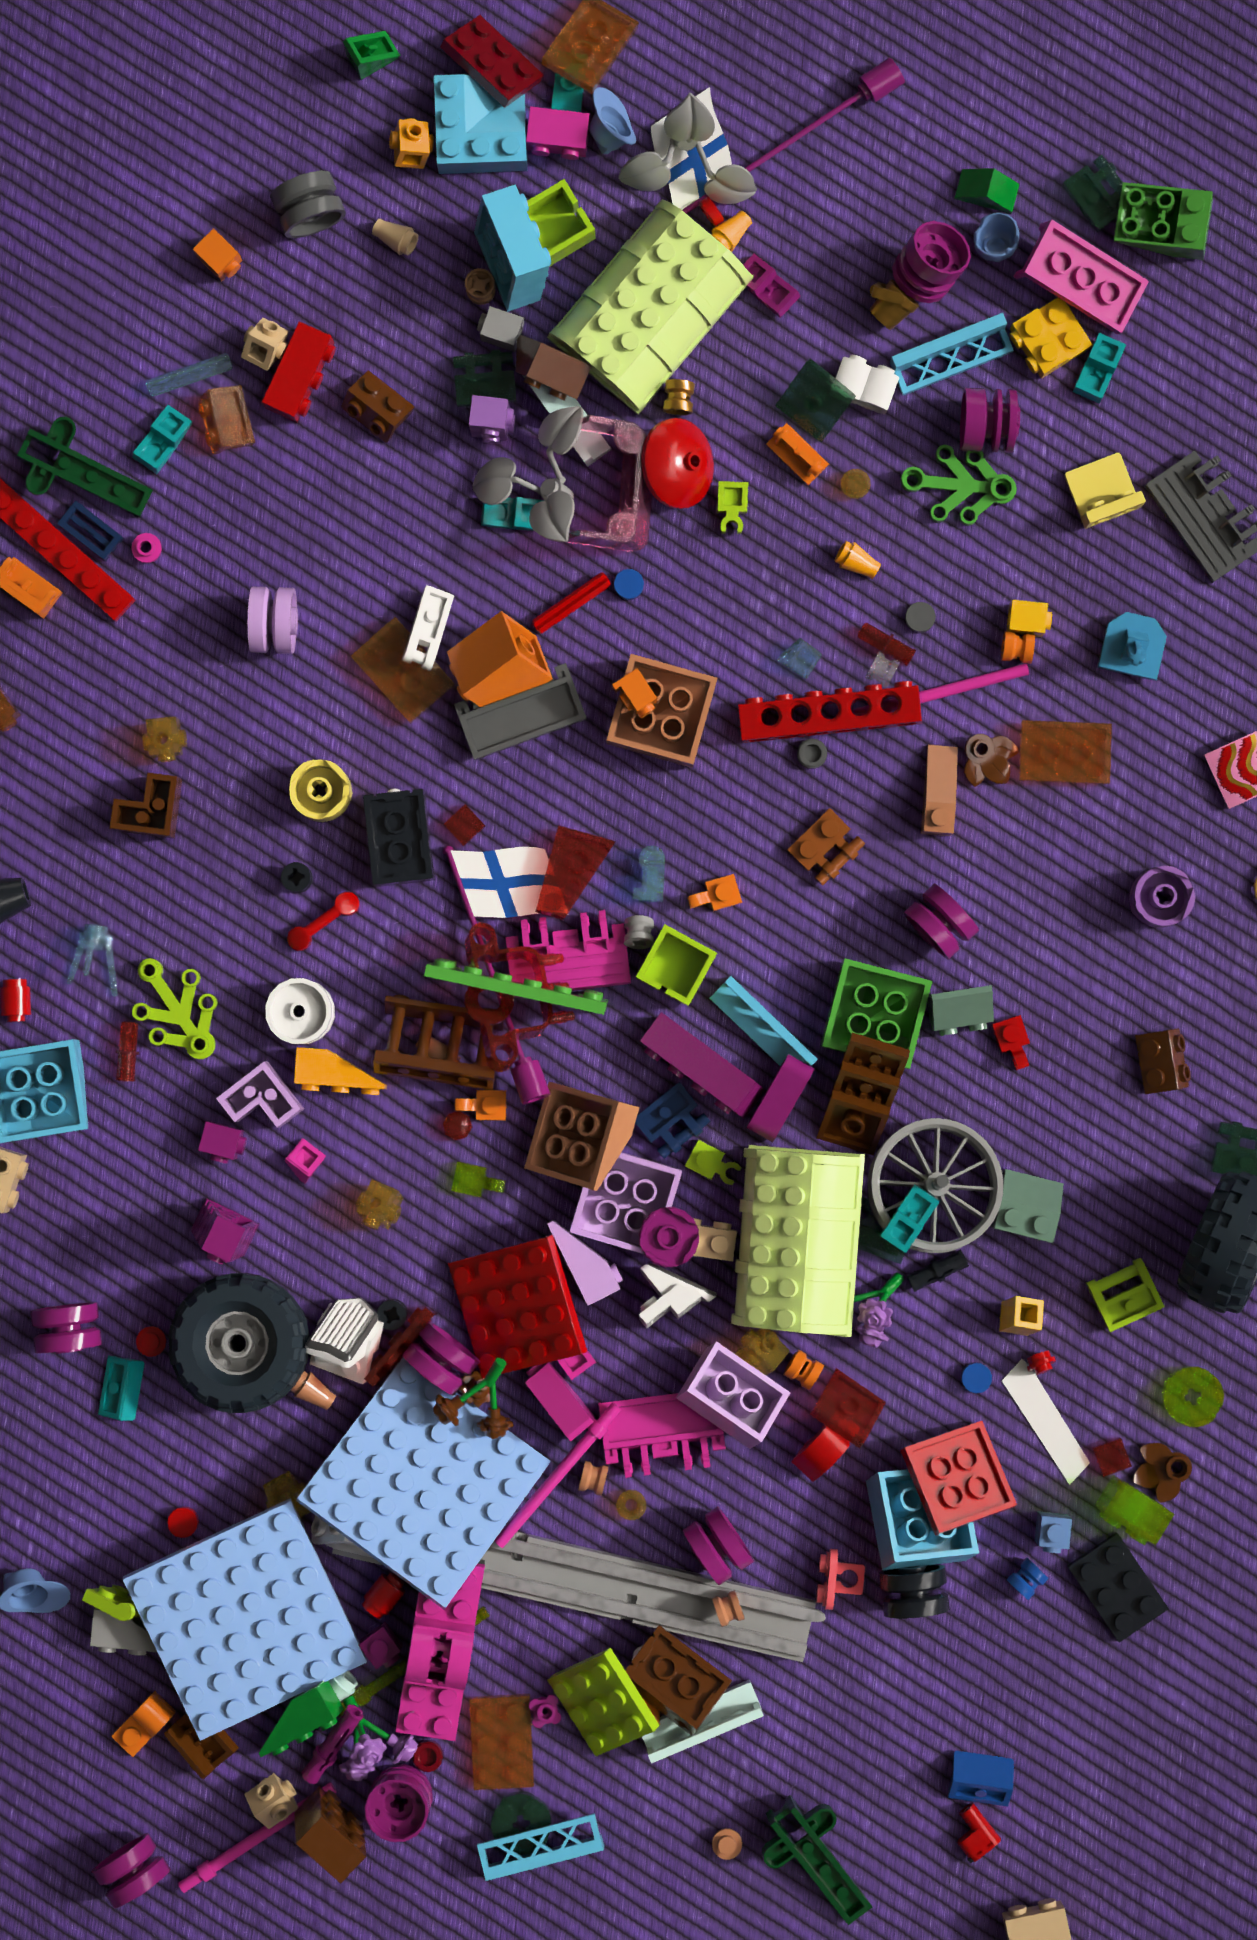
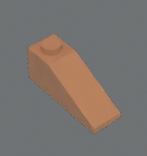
[921,745,958,836]

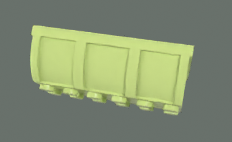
[547,199,753,415]
[731,1145,865,1337]

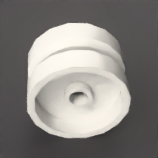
[265,978,335,1044]

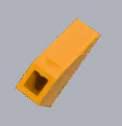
[294,1047,387,1095]

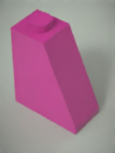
[525,1362,595,1442]

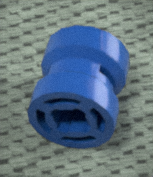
[1007,1558,1049,1601]

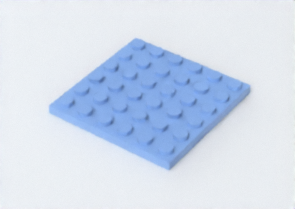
[296,1357,551,1610]
[123,1498,367,1741]

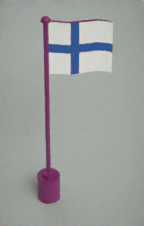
[651,57,905,214]
[442,846,569,1105]

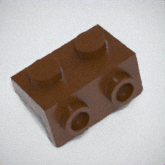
[341,370,415,443]
[1135,1028,1191,1094]
[164,1713,239,1779]

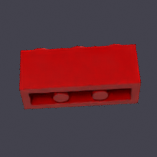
[262,321,336,423]

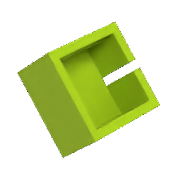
[527,179,596,267]
[636,924,717,1007]

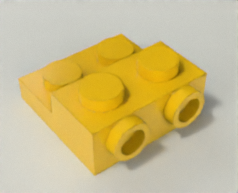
[1009,297,1093,379]

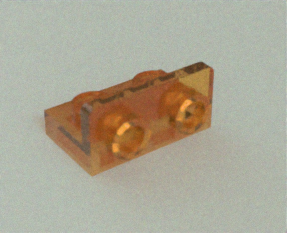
[198,385,255,455]

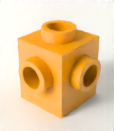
[389,118,434,169]

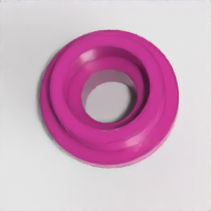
[131,533,162,563]

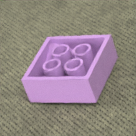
[570,1152,682,1254]

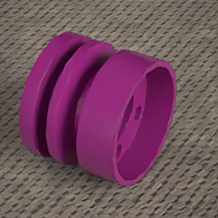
[892,221,971,303]
[960,388,1020,453]
[365,1764,433,1842]

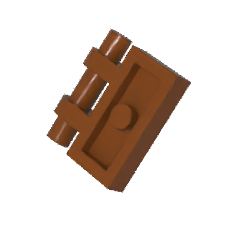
[787,808,865,886]

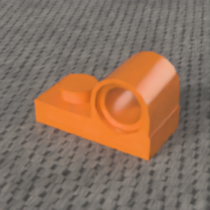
[111,1691,176,1757]

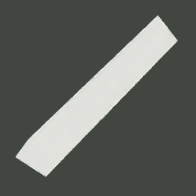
[1002,1359,1090,1485]

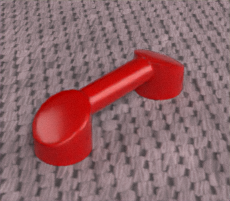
[287,892,360,951]

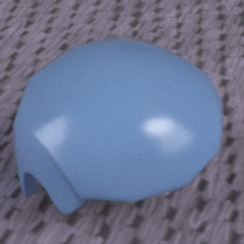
[973,212,1019,262]

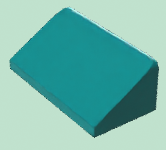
[98,1355,144,1421]

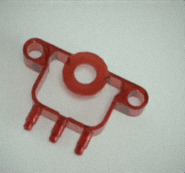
[464,923,575,1072]

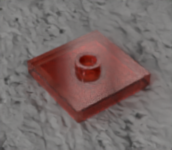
[810,1368,886,1449]

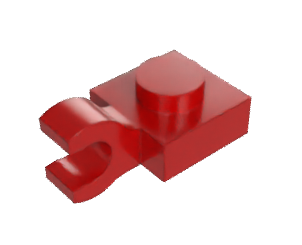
[991,1015,1030,1070]

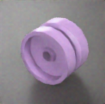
[247,587,298,654]

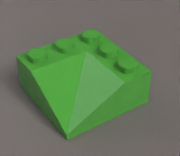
[820,958,932,1069]

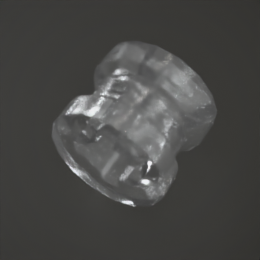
[865,652,900,689]

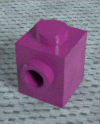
[198,1121,247,1164]
[358,1621,403,1669]

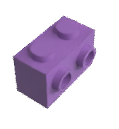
[469,395,515,444]

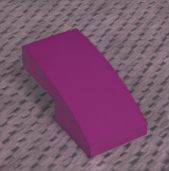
[743,253,801,318]

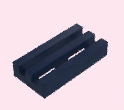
[57,500,124,561]

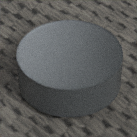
[905,602,936,633]
[797,738,827,769]

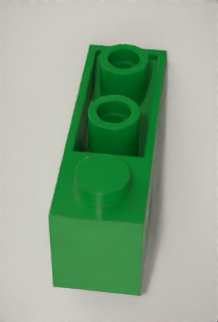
[259,1680,344,1757]

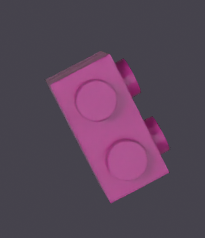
[526,106,590,160]

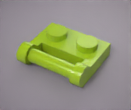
[1086,1257,1165,1332]
[82,1585,141,1621]

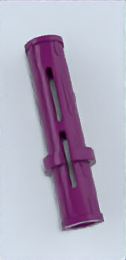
[301,1705,364,1784]

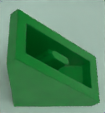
[343,31,400,80]
[954,168,1019,214]

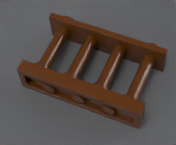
[373,995,504,1090]

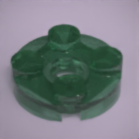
[491,1791,552,1855]

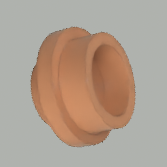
[712,1828,742,1860]

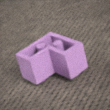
[216,1061,304,1128]

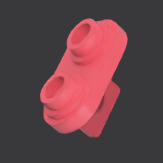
[816,1549,865,1610]

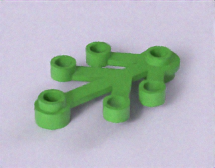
[901,445,1017,526]

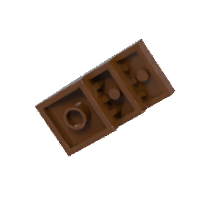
[816,1032,910,1156]

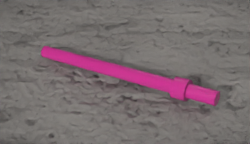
[853,663,1029,716]
[494,1402,621,1548]
[178,1782,337,1893]

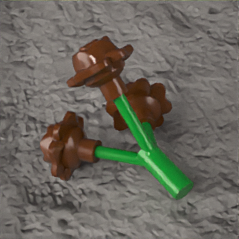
[433,1358,514,1439]

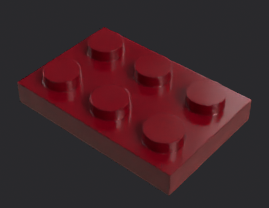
[440,15,544,108]

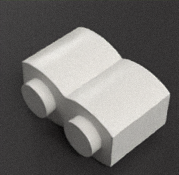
[830,355,899,414]

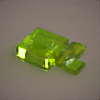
[451,1162,506,1197]

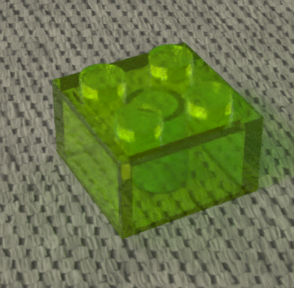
[1095,1475,1175,1546]

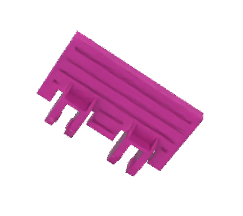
[505,910,631,998]
[598,1393,726,1478]

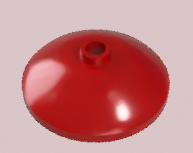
[641,418,714,509]

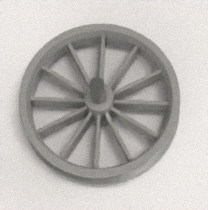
[867,1118,1003,1253]

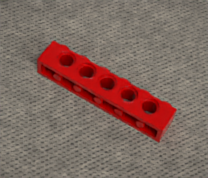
[738,681,923,743]

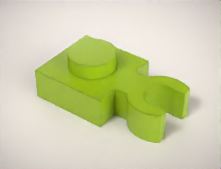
[717,481,748,534]
[685,1139,741,1185]

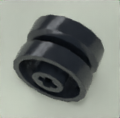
[879,1564,950,1619]

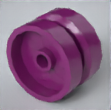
[903,883,979,960]
[30,1302,102,1354]
[402,1321,480,1396]
[683,1506,754,1585]
[91,1833,171,1909]

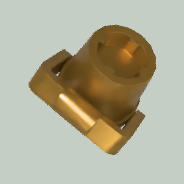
[870,280,919,330]

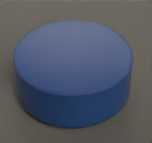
[614,569,644,600]
[961,1362,992,1393]

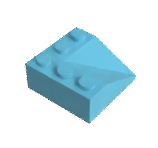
[434,74,528,174]
[474,184,551,312]
[0,1039,88,1143]
[866,1469,979,1570]

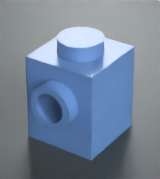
[1035,1511,1072,1553]

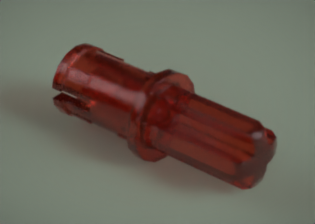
[857,623,916,666]
[115,1021,139,1082]

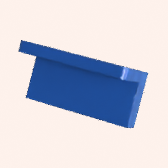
[948,1751,1014,1807]

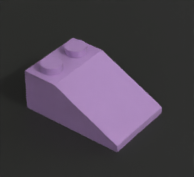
[547,1220,623,1306]

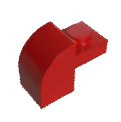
[791,1409,859,1482]

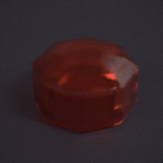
[443,1111,473,1140]

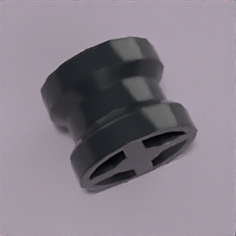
[281,862,313,893]
[377,1299,408,1330]

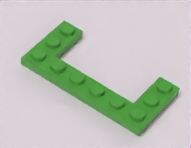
[424,958,608,1015]

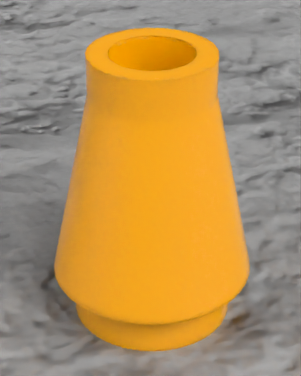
[711,211,752,252]
[834,541,881,579]

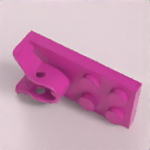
[1014,220,1149,334]

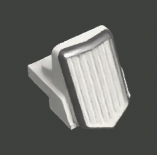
[639,1263,717,1328]
[305,1298,384,1384]

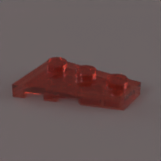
[535,825,616,920]
[364,1306,438,1386]

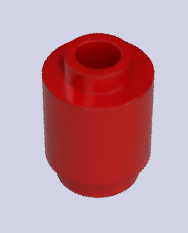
[0,979,31,1022]
[361,1572,405,1619]

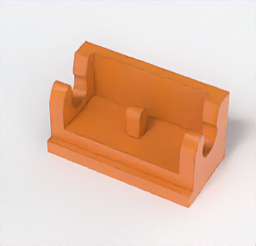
[0,557,63,619]

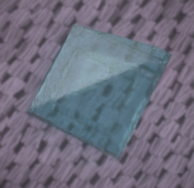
[777,638,822,679]

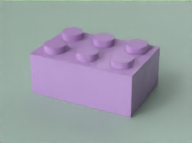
[676,1341,791,1449]

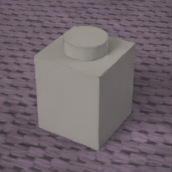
[477,306,525,352]

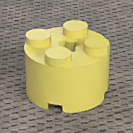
[289,759,353,822]

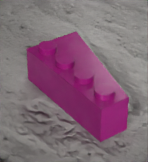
[640,1012,765,1119]
[191,1198,260,1265]

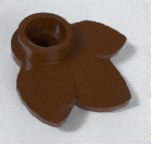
[964,733,1019,787]
[1133,1443,1192,1502]

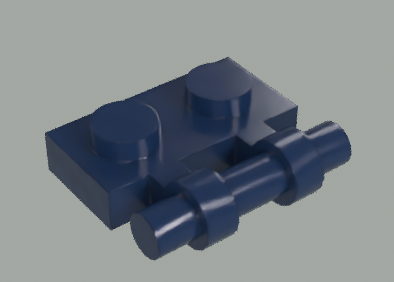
[635,1082,711,1159]

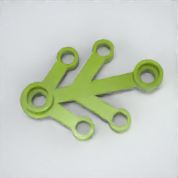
[132,958,218,1059]

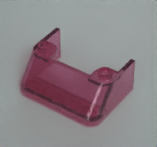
[568,415,652,552]

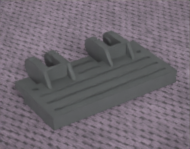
[1144,451,1257,583]
[454,656,587,760]

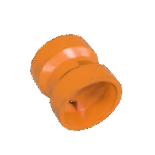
[1001,631,1035,664]
[783,1349,824,1390]

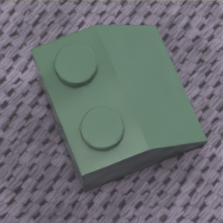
[927,985,994,1036]
[991,1169,1064,1243]

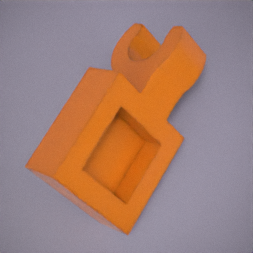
[687,874,742,911]
[455,1090,506,1120]

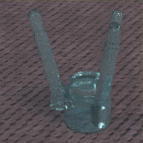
[66,924,118,997]

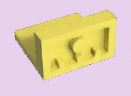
[1064,453,1146,529]

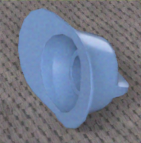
[589,87,636,155]
[0,1568,71,1613]

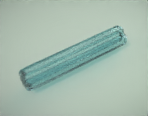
[146,353,233,397]

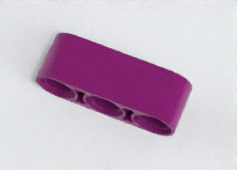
[746,1054,815,1143]

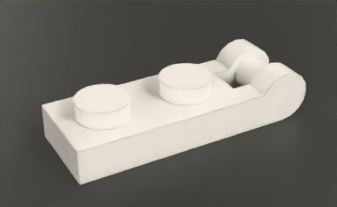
[402,585,454,671]

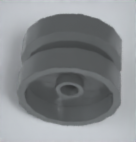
[270,170,346,238]

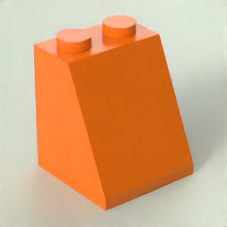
[447,611,553,707]

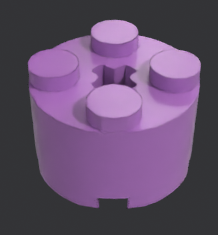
[1129,866,1195,928]

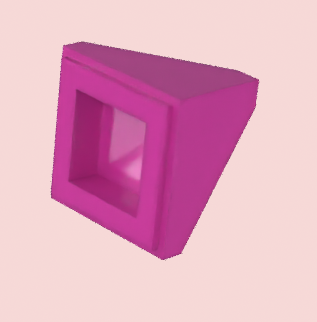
[284,1138,326,1184]

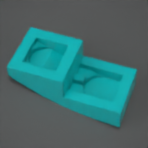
[1072,333,1126,404]
[132,405,192,474]
[481,497,544,531]
[880,1184,940,1253]

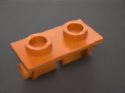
[766,423,829,486]

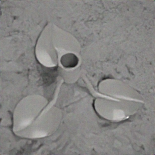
[619,93,757,204]
[473,406,583,542]

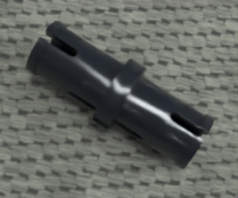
[906,1249,969,1292]

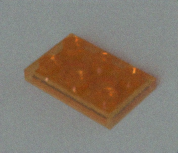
[541,0,639,94]
[351,617,455,724]
[1019,720,1112,784]
[469,1694,534,1790]

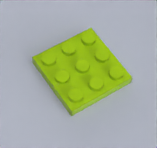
[547,1648,660,1757]

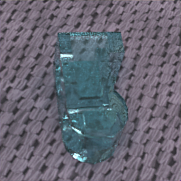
[633,845,665,902]

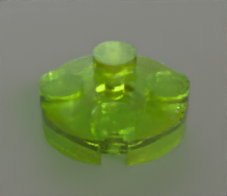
[1162,1366,1224,1427]

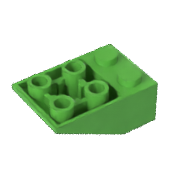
[1114,182,1213,260]

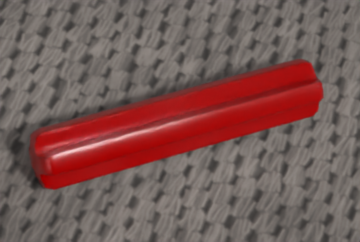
[532,572,611,634]

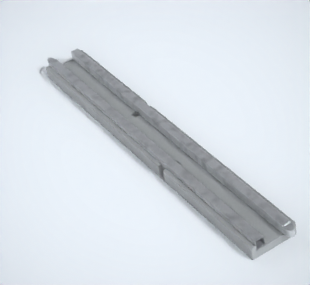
[325,1528,826,1662]

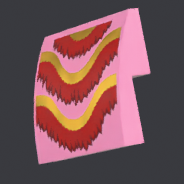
[1204,731,1257,809]

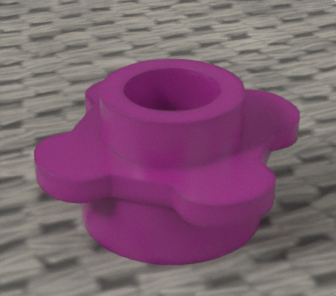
[529,1694,561,1728]

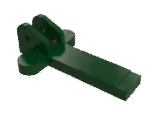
[17,417,153,517]
[762,1795,872,1925]

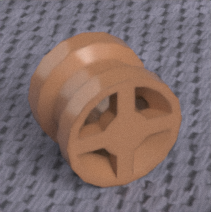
[578,1461,609,1496]
[712,1590,745,1627]

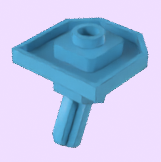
[1097,612,1167,681]

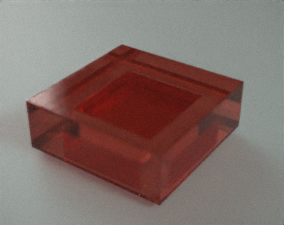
[444,804,486,846]
[1092,1437,1132,1477]

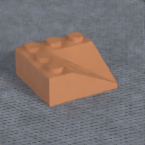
[606,654,718,768]
[524,1082,640,1191]

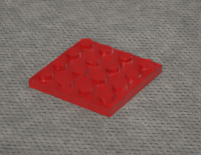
[448,1235,588,1378]

